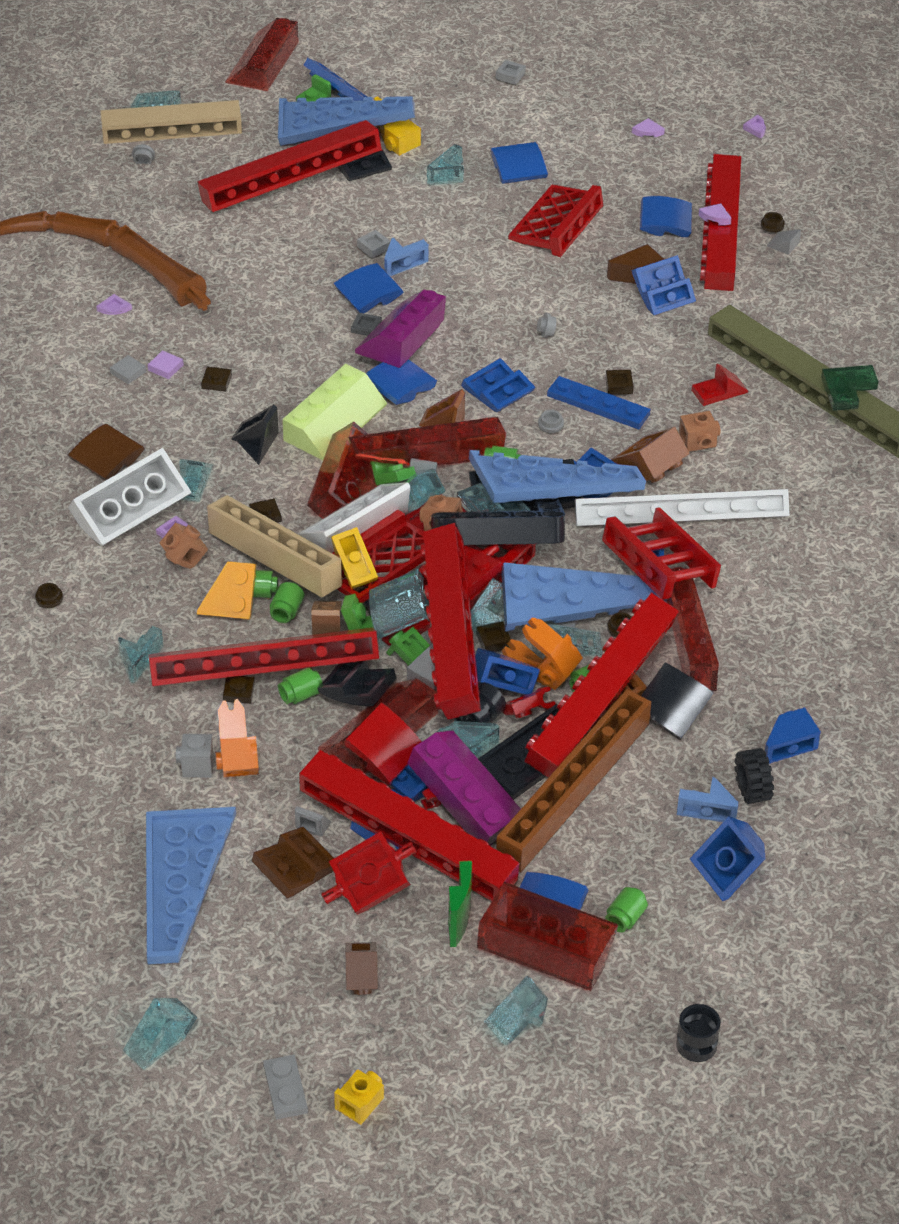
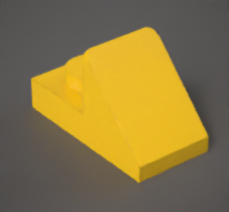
[331,527,378,589]

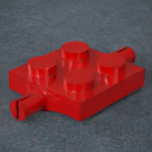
[425,544,503,597]
[321,831,417,915]

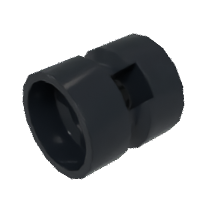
[454,682,506,736]
[676,1004,721,1062]

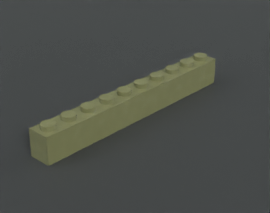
[708,304,899,458]

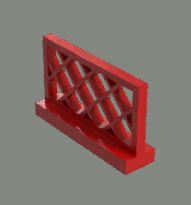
[508,184,604,258]
[332,510,426,603]

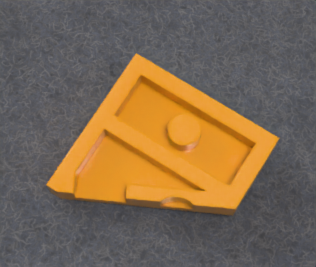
[197,561,257,620]

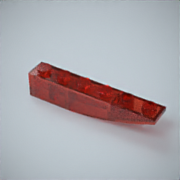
[348,417,506,465]
[667,567,719,691]

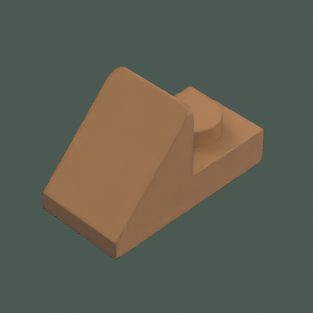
[311,601,342,635]

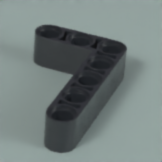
[431,498,565,545]

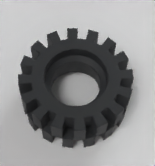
[734,748,774,804]

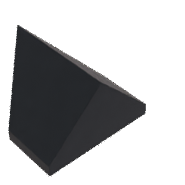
[231,404,279,465]

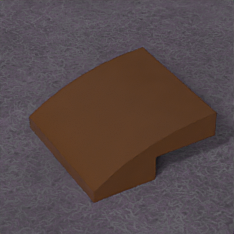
[68,424,145,481]
[252,826,334,899]

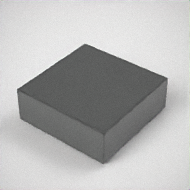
[351,312,382,336]

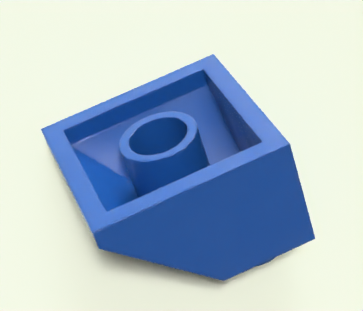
[690,816,766,901]

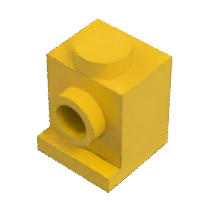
[334,1069,384,1125]

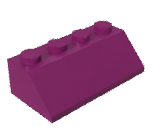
[355,289,446,368]
[408,730,521,846]

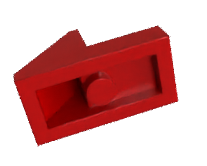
[691,363,748,406]

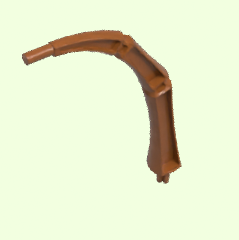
[0,211,211,311]

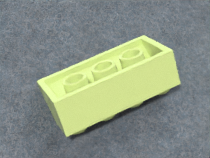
[283,364,387,461]

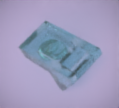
[427,144,464,185]
[179,459,213,502]
[406,468,446,512]
[471,578,505,627]
[118,626,164,684]
[484,976,548,1045]

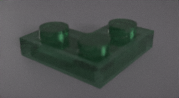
[821,365,879,411]

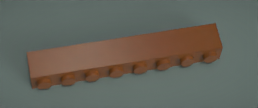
[496,689,651,873]

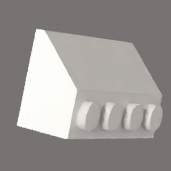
[68,448,192,546]
[298,482,410,553]

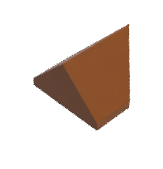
[419,389,465,450]

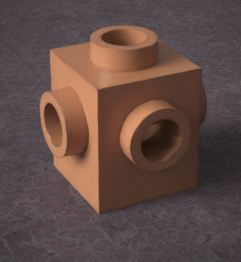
[679,411,721,452]
[420,495,463,531]
[159,522,208,569]

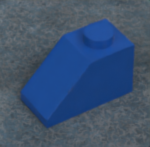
[475,648,540,695]
[765,707,821,764]

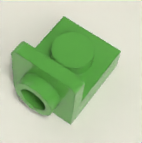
[296,74,331,102]
[371,454,416,485]
[341,594,382,632]
[386,627,430,666]

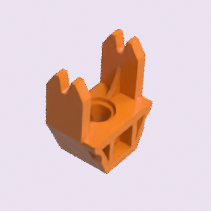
[502,617,583,690]
[215,699,259,778]

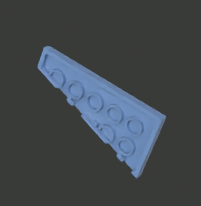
[278,96,415,146]
[469,450,646,503]
[502,563,667,631]
[146,807,236,964]

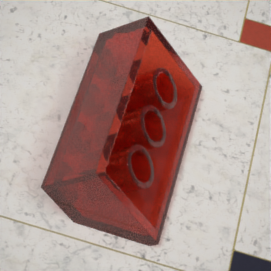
[225,18,299,91]
[307,421,386,519]
[318,678,438,775]
[477,882,618,991]

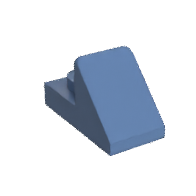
[384,238,429,276]
[677,777,738,822]

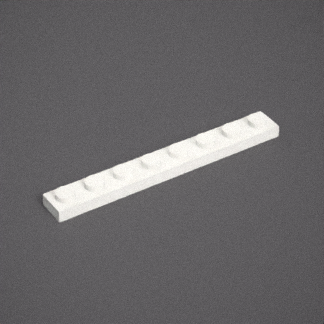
[575,489,790,526]

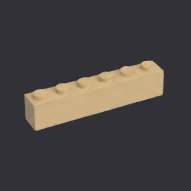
[101,100,242,144]
[207,495,342,597]

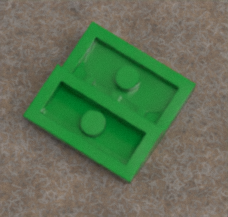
[448,861,472,947]

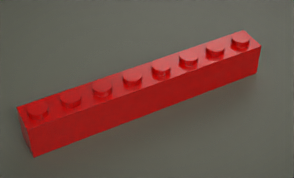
[197,120,382,212]
[700,154,742,291]
[420,523,481,720]
[525,592,679,778]
[148,627,379,686]
[299,750,519,905]

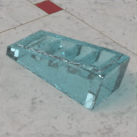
[131,91,181,108]
[547,624,602,656]

